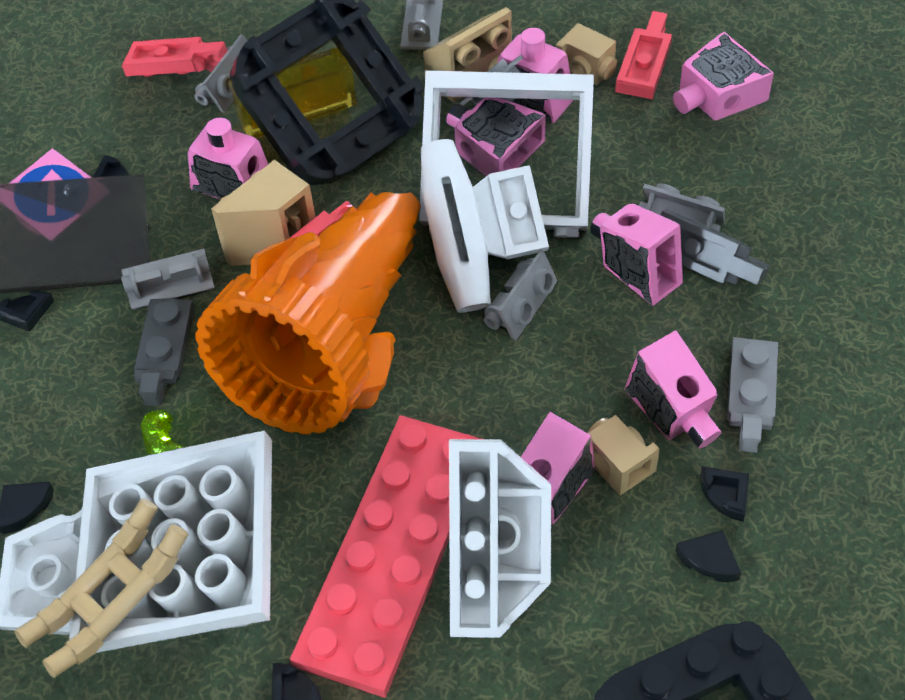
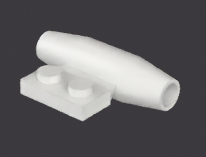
[421,139,549,313]

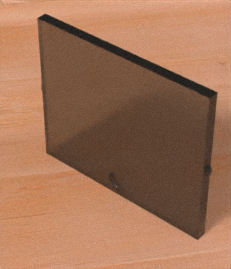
[0,174,151,294]

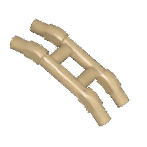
[15,499,189,678]

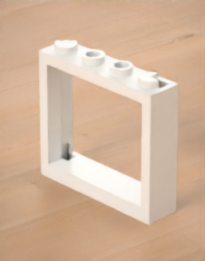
[419,71,594,238]

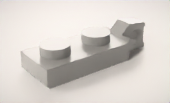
[727,337,778,453]

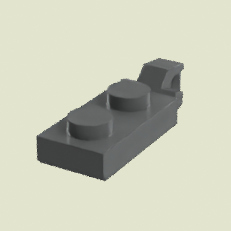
[661,209,770,285]
[134,299,195,406]

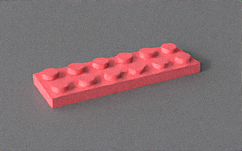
[290,415,481,698]

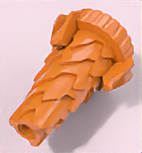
[195,192,421,435]

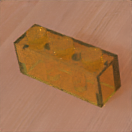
[228,47,357,138]

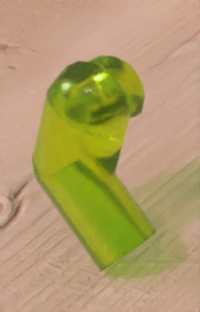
[140,409,186,455]

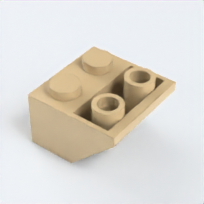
[423,7,512,103]
[211,160,315,266]

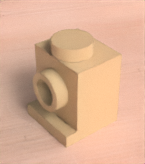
[556,23,617,85]
[587,415,660,496]

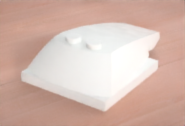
[0,430,272,653]

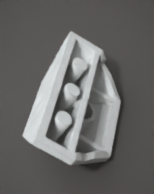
[449,439,551,638]

